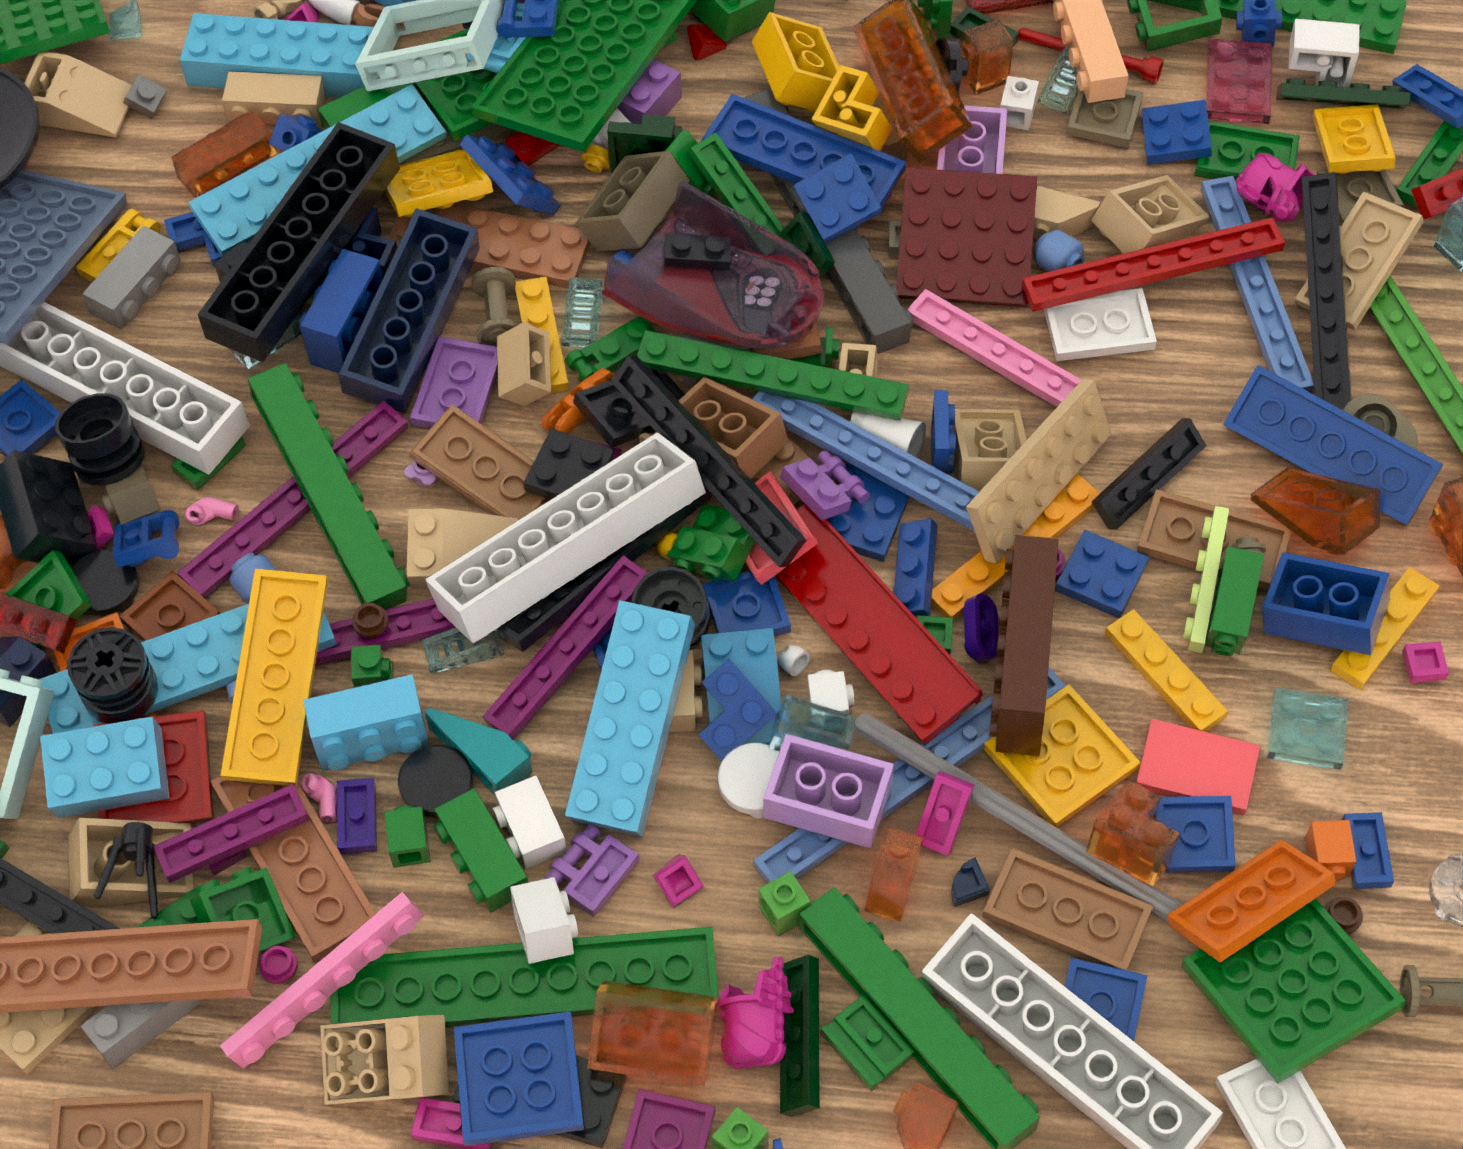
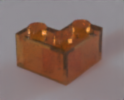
[1086,780,1180,887]

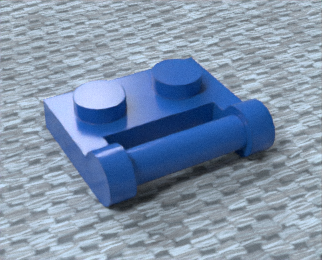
[496,0,559,38]
[113,510,179,568]

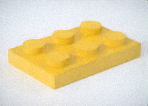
[1313,104,1396,174]

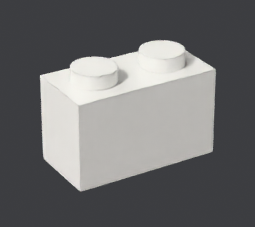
[492,776,567,870]
[510,877,578,964]

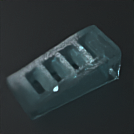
[1037,45,1079,114]
[562,278,603,348]
[422,627,504,673]

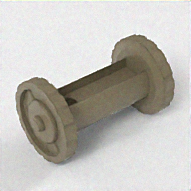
[471,267,519,347]
[1400,965,1463,1017]

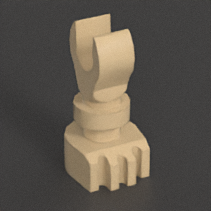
[253,0,306,19]

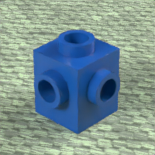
[1236,0,1282,48]
[269,114,324,152]

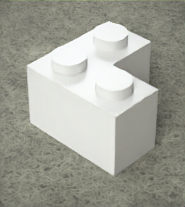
[1289,19,1359,88]

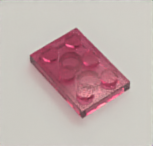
[1206,39,1272,124]

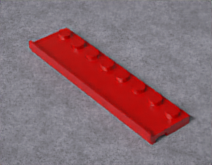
[775,504,983,746]

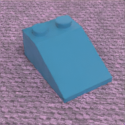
[701,628,784,746]

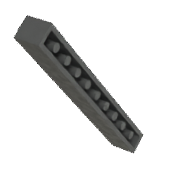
[743,88,913,354]

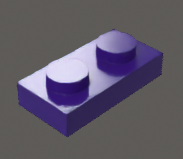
[337,778,377,854]

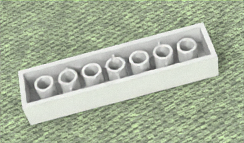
[0,302,250,475]
[425,432,706,643]
[922,913,1223,1149]

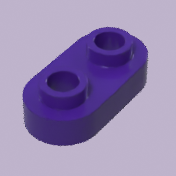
[963,593,999,663]

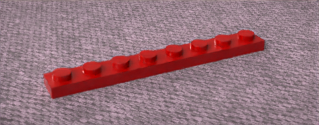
[1022,217,1285,312]

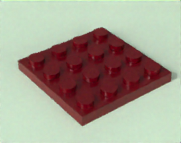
[896,167,1038,308]

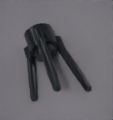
[94,822,158,919]

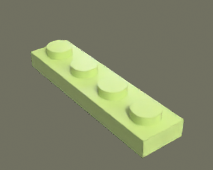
[1183,506,1229,653]

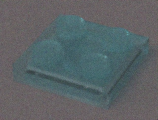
[1267,687,1349,770]

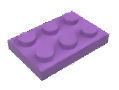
[410,336,498,429]

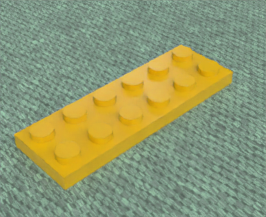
[220,569,328,787]

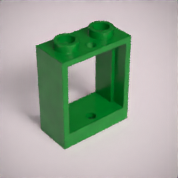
[1127,0,1223,52]
[1204,547,1264,656]

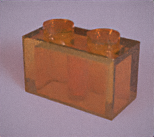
[961,19,1014,95]

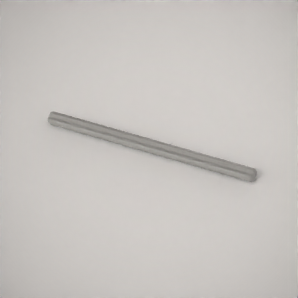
[854,713,1183,921]

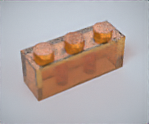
[171,110,278,198]

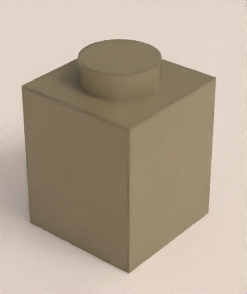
[102,466,160,525]

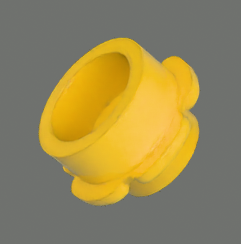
[581,145,610,173]

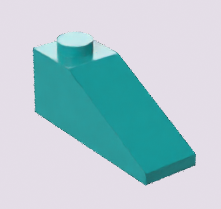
[424,708,532,797]

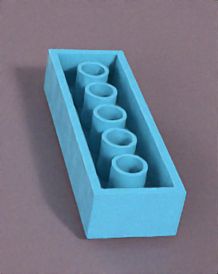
[180,13,374,97]
[565,600,695,838]

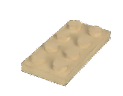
[1295,191,1424,330]

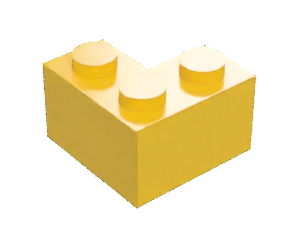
[812,65,892,151]

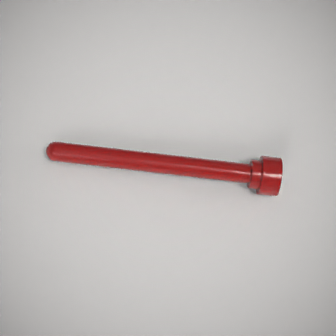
[1018,28,1164,84]

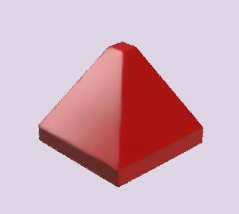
[687,24,727,60]

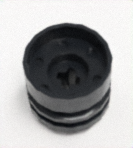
[55,393,145,486]
[631,567,711,650]
[67,627,158,724]

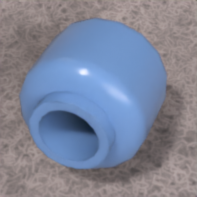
[1034,230,1084,272]
[229,553,278,604]

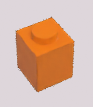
[1305,820,1357,881]

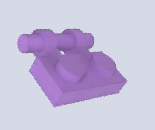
[780,450,870,520]
[545,824,639,917]

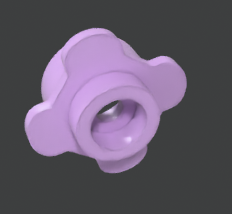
[404,461,439,486]

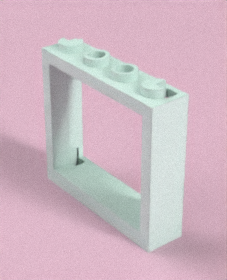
[355,0,504,91]
[0,669,54,819]

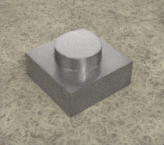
[123,74,167,119]

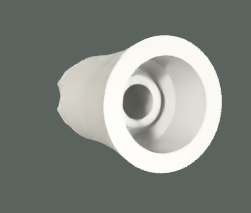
[850,411,926,458]

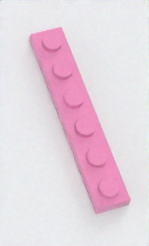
[908,289,1081,407]
[220,892,424,1069]

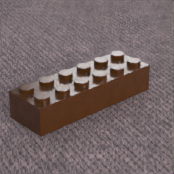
[989,535,1059,756]

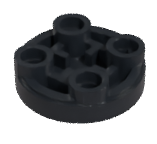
[71,549,139,616]
[398,745,473,819]

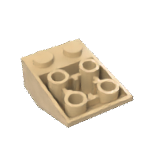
[24,52,132,138]
[320,1015,449,1105]

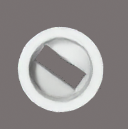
[778,645,810,676]

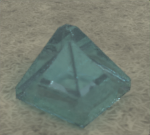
[109,0,142,40]

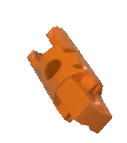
[541,368,613,434]

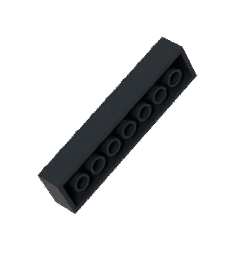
[197,122,400,362]

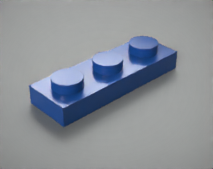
[1392,64,1463,128]
[894,518,937,618]

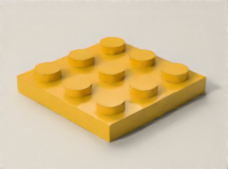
[384,149,493,217]
[984,684,1141,828]

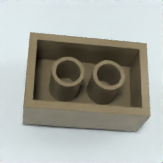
[576,151,690,251]

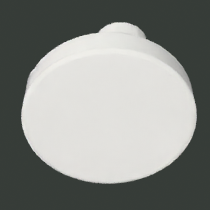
[718,743,780,818]

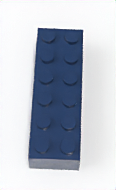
[339,208,480,414]

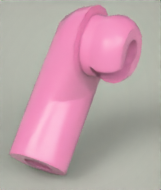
[185,497,239,525]
[300,773,337,824]

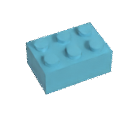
[303,674,430,771]
[40,716,170,818]

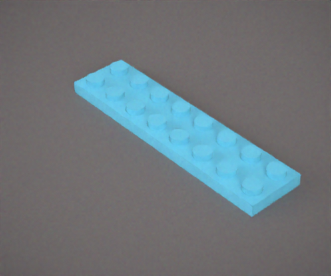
[188,84,446,257]
[39,604,337,734]

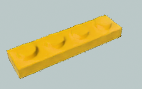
[515,277,569,394]
[1330,566,1440,691]
[1105,609,1229,732]

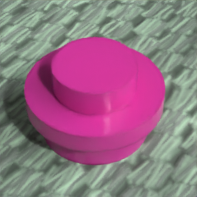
[259,946,298,984]

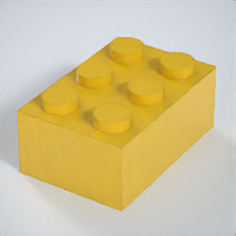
[751,12,839,113]

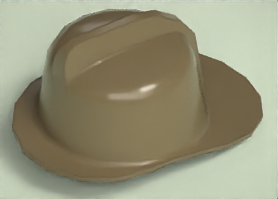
[1343,393,1418,449]

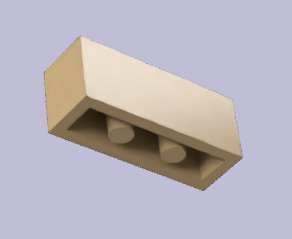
[222,71,327,126]

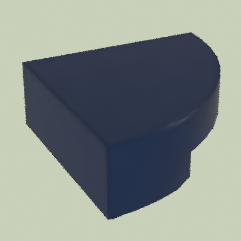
[952,857,990,907]

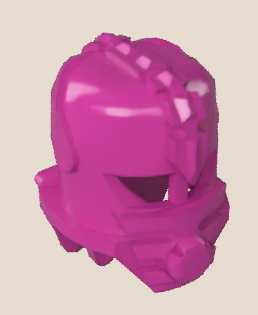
[1236,153,1314,223]
[718,957,794,1069]

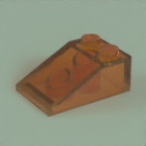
[1250,468,1380,555]

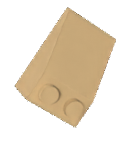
[1091,175,1210,254]
[953,409,1027,492]
[407,508,518,589]
[68,818,194,906]

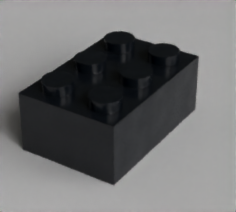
[0,450,97,567]

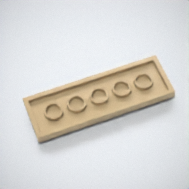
[966,378,1111,564]

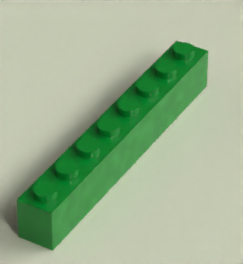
[248,363,410,610]
[799,887,1040,1149]

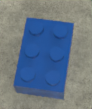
[299,249,383,373]
[1262,552,1390,655]

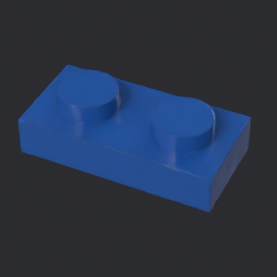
[1342,812,1394,889]

